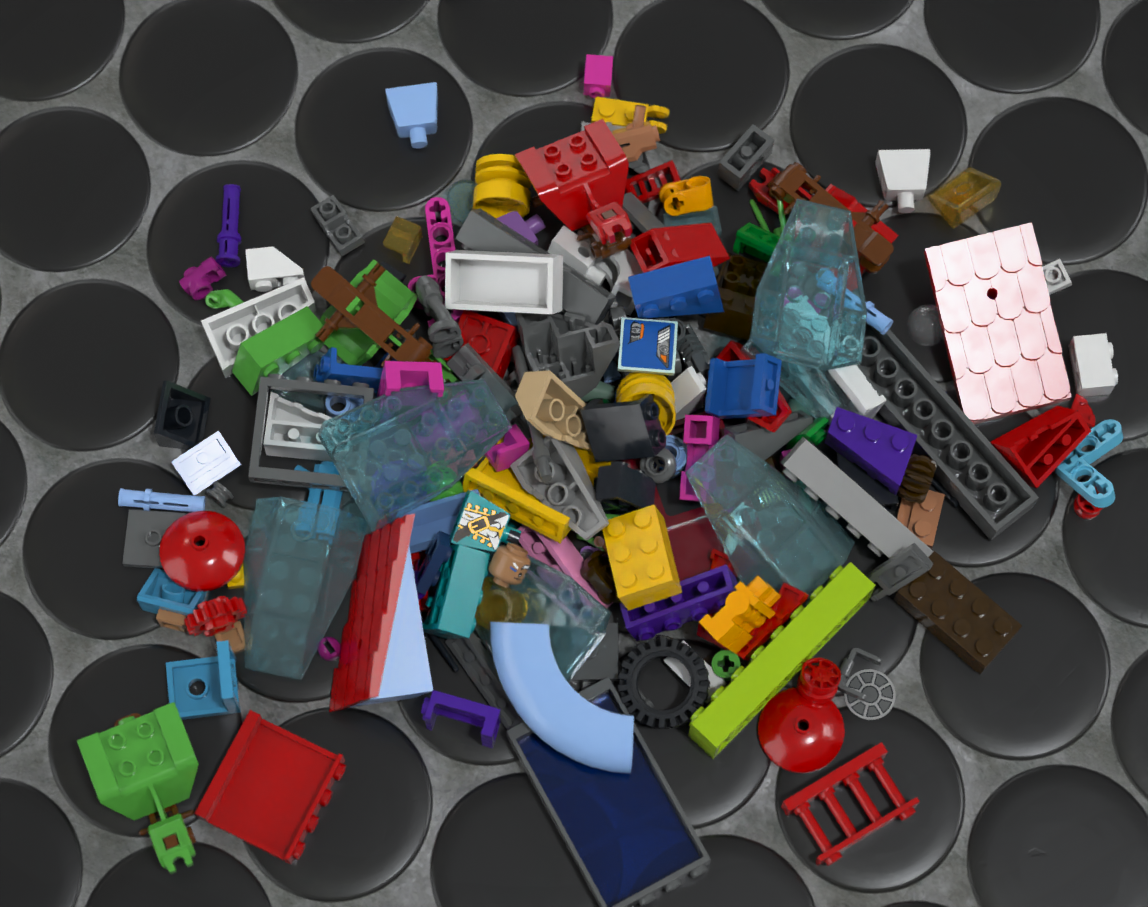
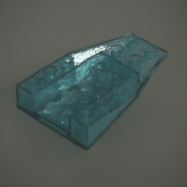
[318,379,512,532]

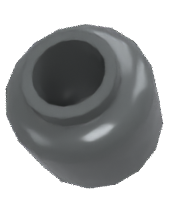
[639,448,677,484]

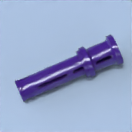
[216,184,242,267]

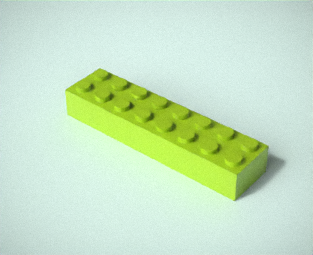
[688,562,876,759]

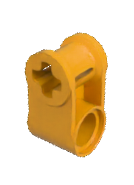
[659,176,714,216]

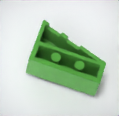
[232,306,324,396]

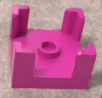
[377,361,444,424]

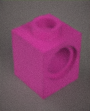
[584,54,613,98]

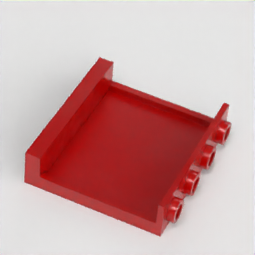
[195,710,347,864]

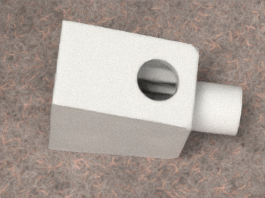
[875,149,930,213]
[548,226,607,286]

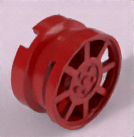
[797,658,841,704]

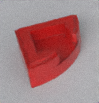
[1070,394,1095,429]

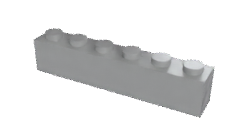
[781,437,934,558]

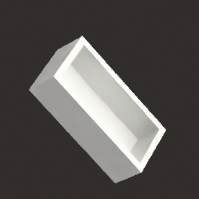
[445,250,563,314]

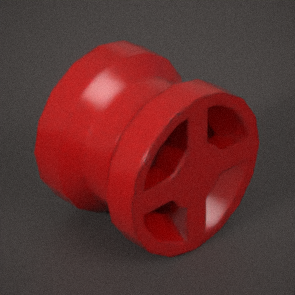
[1073,487,1104,519]

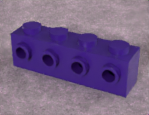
[620,564,738,641]

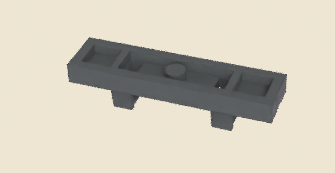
[446,343,531,441]

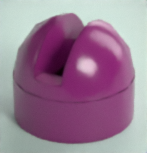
[317,637,341,661]

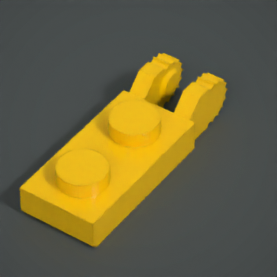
[591,97,669,134]

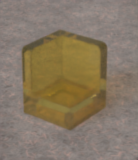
[383,216,422,264]

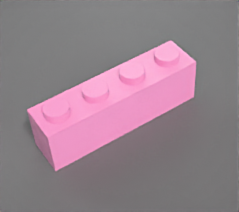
[518,525,613,625]

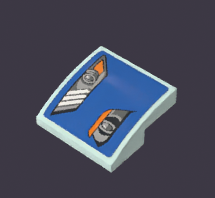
[618,317,678,376]

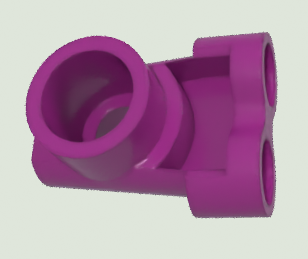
[179,256,226,300]

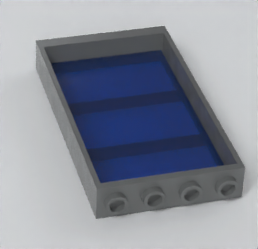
[506,677,711,907]

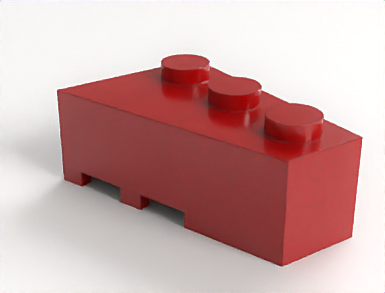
[990,405,1091,488]

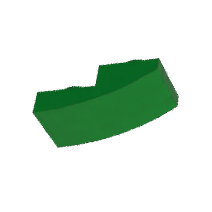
[785,417,829,450]

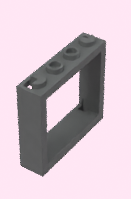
[248,374,375,493]

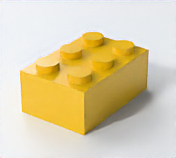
[602,504,682,611]

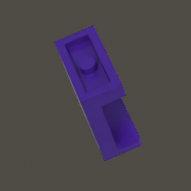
[421,690,501,749]

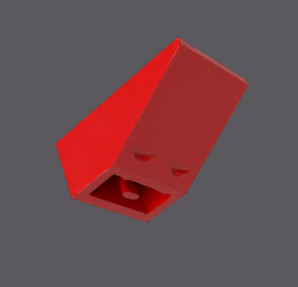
[630,223,730,273]

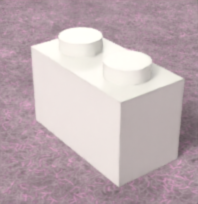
[1069,333,1118,397]

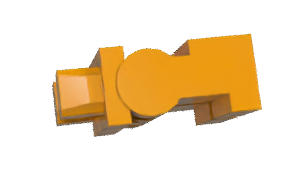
[699,575,781,654]

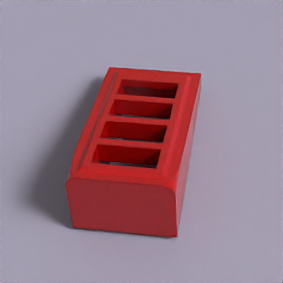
[625,160,682,203]

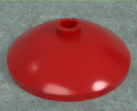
[159,511,246,592]
[758,687,845,773]

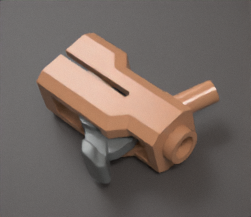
[611,105,660,174]

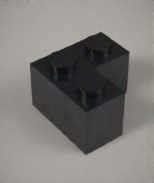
[593,461,656,515]

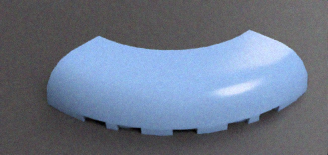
[490,622,634,774]

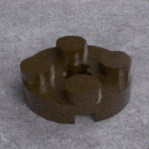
[580,550,622,605]

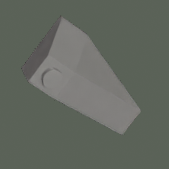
[510,436,609,541]

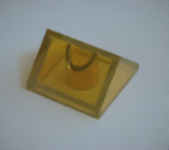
[928,167,1002,229]

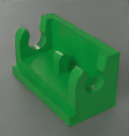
[733,222,797,275]

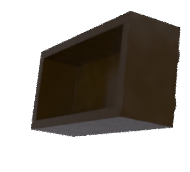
[894,551,1022,675]

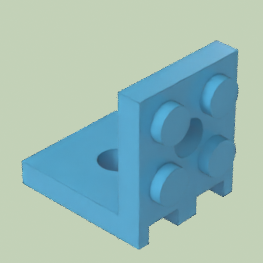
[166,640,241,720]

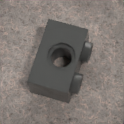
[717,124,774,191]

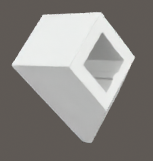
[246,247,305,292]
[671,366,707,421]

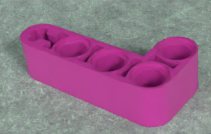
[408,197,455,309]

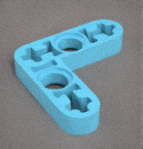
[1055,419,1123,508]

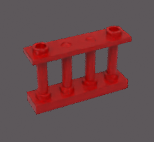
[781,742,920,866]

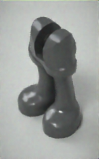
[416,275,464,359]

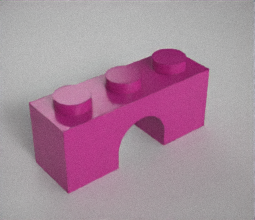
[679,415,720,503]

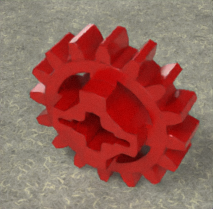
[184,596,248,637]

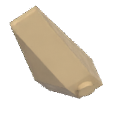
[515,370,592,452]

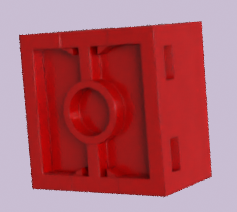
[443,310,520,380]

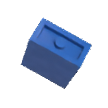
[313,347,397,397]
[705,353,782,419]

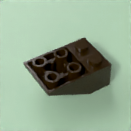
[703,252,777,343]

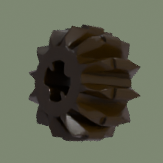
[898,454,937,504]

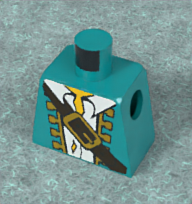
[450,490,521,552]

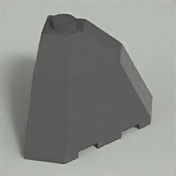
[515,312,620,399]

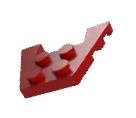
[697,548,809,661]

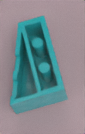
[422,544,490,639]

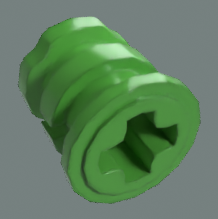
[711,650,740,682]

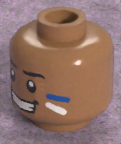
[488,543,531,588]

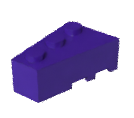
[824,407,918,496]

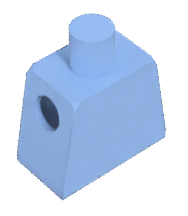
[386,82,438,148]

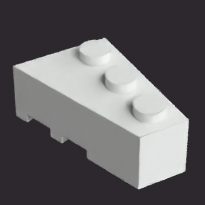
[263,392,353,463]

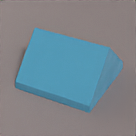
[137,568,207,615]

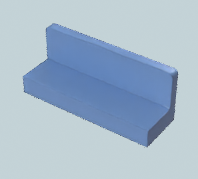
[396,489,480,554]

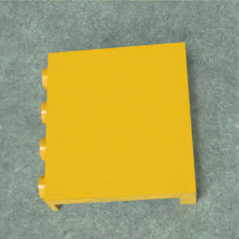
[462,434,612,544]

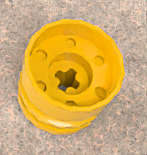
[473,154,531,218]
[616,372,676,436]

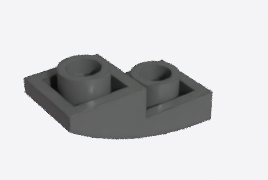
[310,195,365,256]

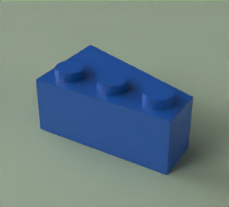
[628,256,724,319]

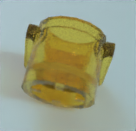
[475,577,527,630]

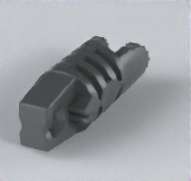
[677,323,711,381]

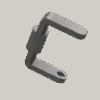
[838,648,882,701]

